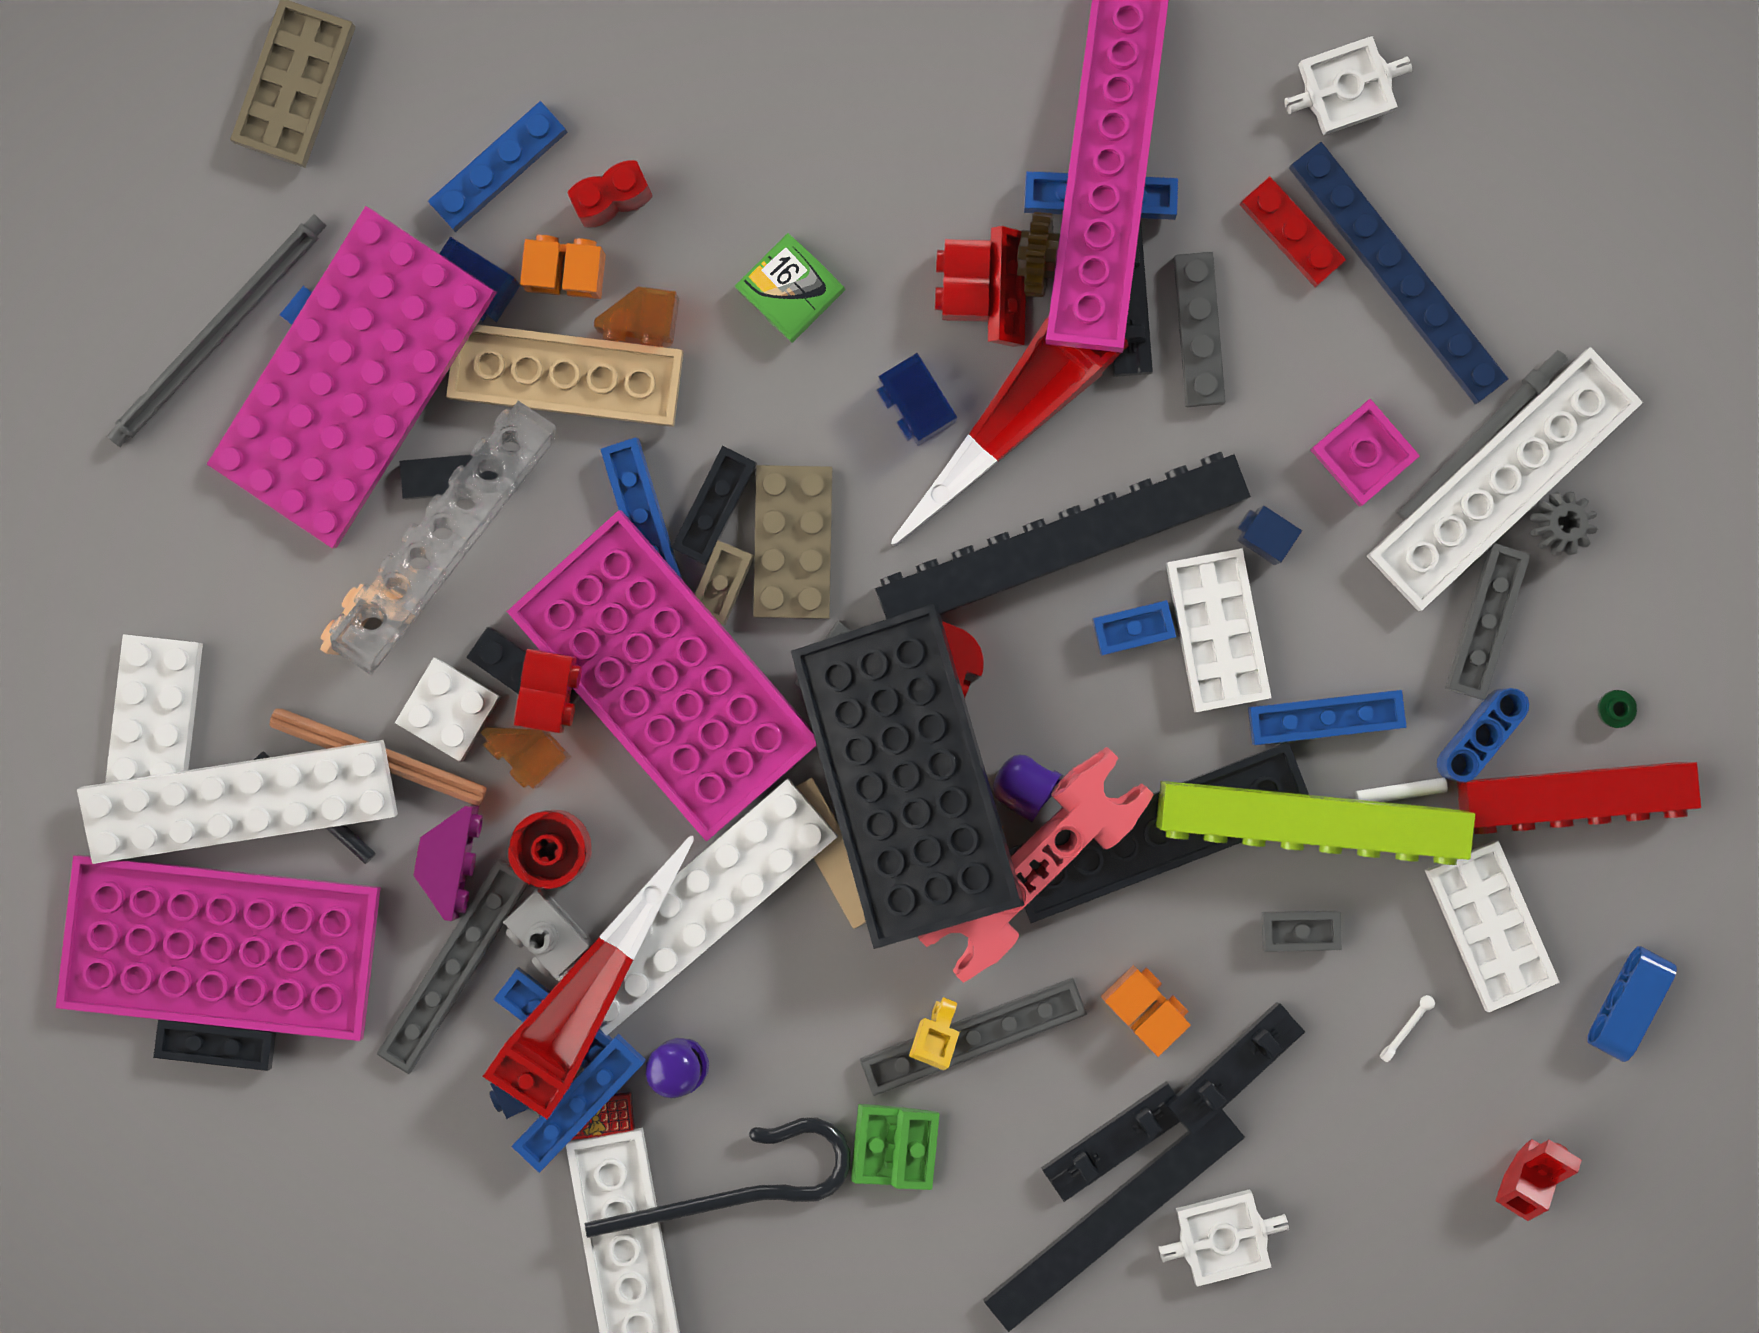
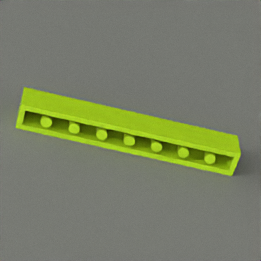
[1156,781,1475,865]

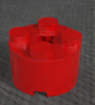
[508,810,591,889]

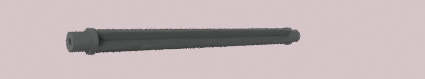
[107,214,327,447]

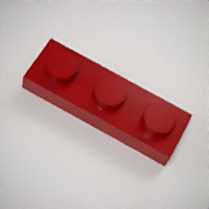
[1239,176,1346,288]
[988,226,1026,347]

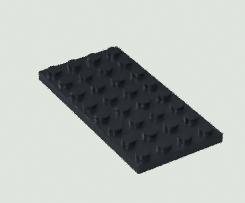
[791,604,1025,949]

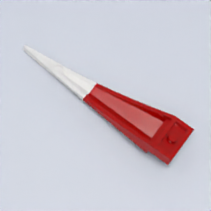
[891,316,1128,546]
[482,836,694,1120]

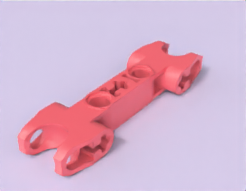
[918,747,1154,983]

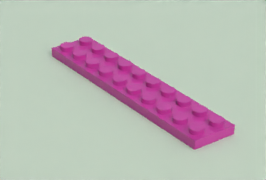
[1046,0,1169,353]

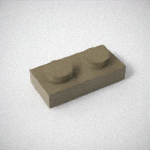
[695,540,754,625]

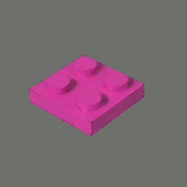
[1310,399,1420,507]

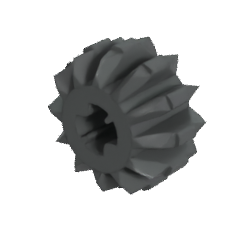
[1529,491,1598,556]

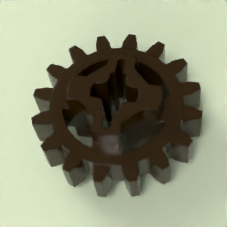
[1017,212,1060,297]

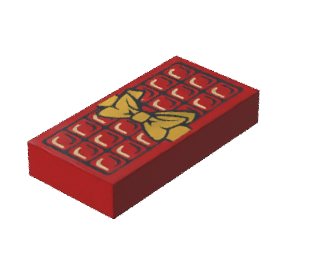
[571,1092,635,1140]

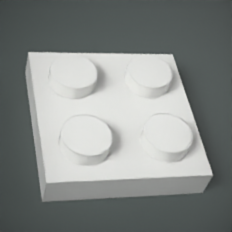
[395,657,501,762]

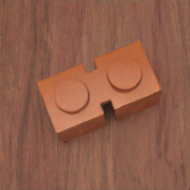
[520,235,606,299]
[1101,965,1191,1057]

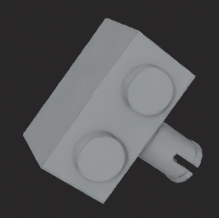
[503,888,594,978]

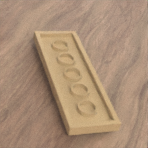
[446,324,684,427]

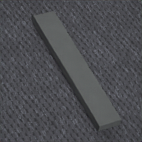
[377,858,528,1074]
[860,977,1087,1096]

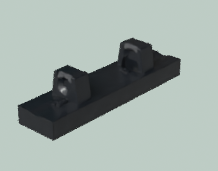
[1112,221,1153,377]
[1165,1002,1305,1135]
[1041,1081,1180,1202]

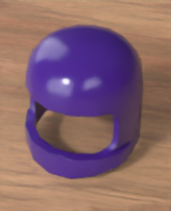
[993,754,1064,822]
[645,1038,709,1098]

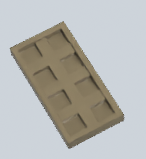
[230,0,356,168]
[753,465,833,619]

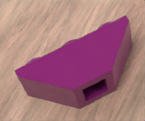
[413,805,483,921]

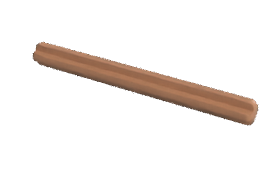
[269,708,487,806]

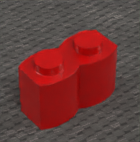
[567,160,653,228]
[935,239,991,322]
[514,649,582,733]

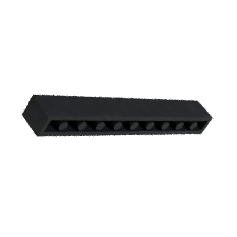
[875,452,1251,619]

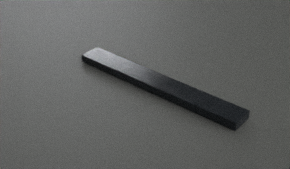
[984,1109,1245,1332]

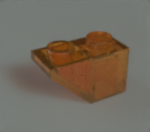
[594,286,679,347]
[481,728,572,789]

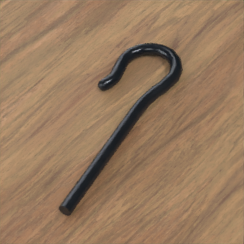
[584,1118,850,1238]

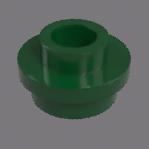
[1597,690,1637,728]

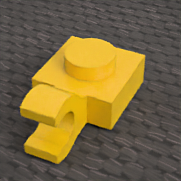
[909,997,960,1070]

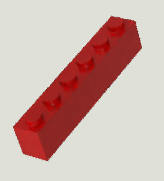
[1457,762,1701,834]

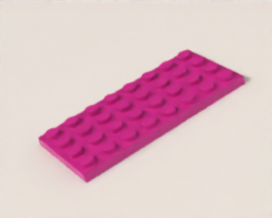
[207,206,497,548]
[506,510,817,842]
[55,855,381,1041]

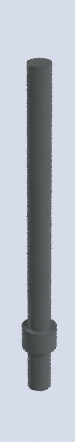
[1397,350,1568,520]

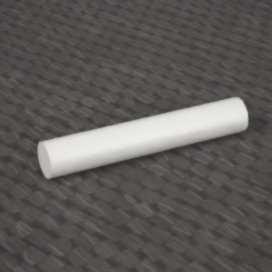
[1355,777,1448,802]

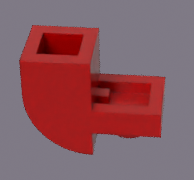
[942,621,984,698]
[1495,1139,1582,1221]

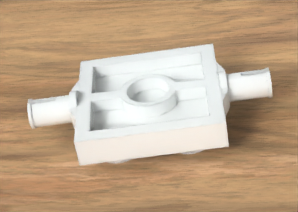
[1284,36,1412,136]
[1158,1189,1289,1287]

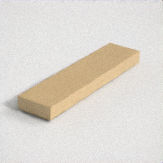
[796,778,866,929]

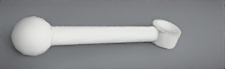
[1380,995,1435,1062]

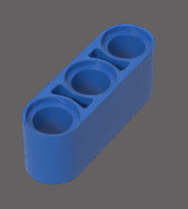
[1437,688,1529,782]
[1587,946,1677,1062]

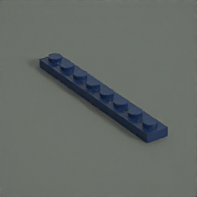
[1289,142,1509,404]

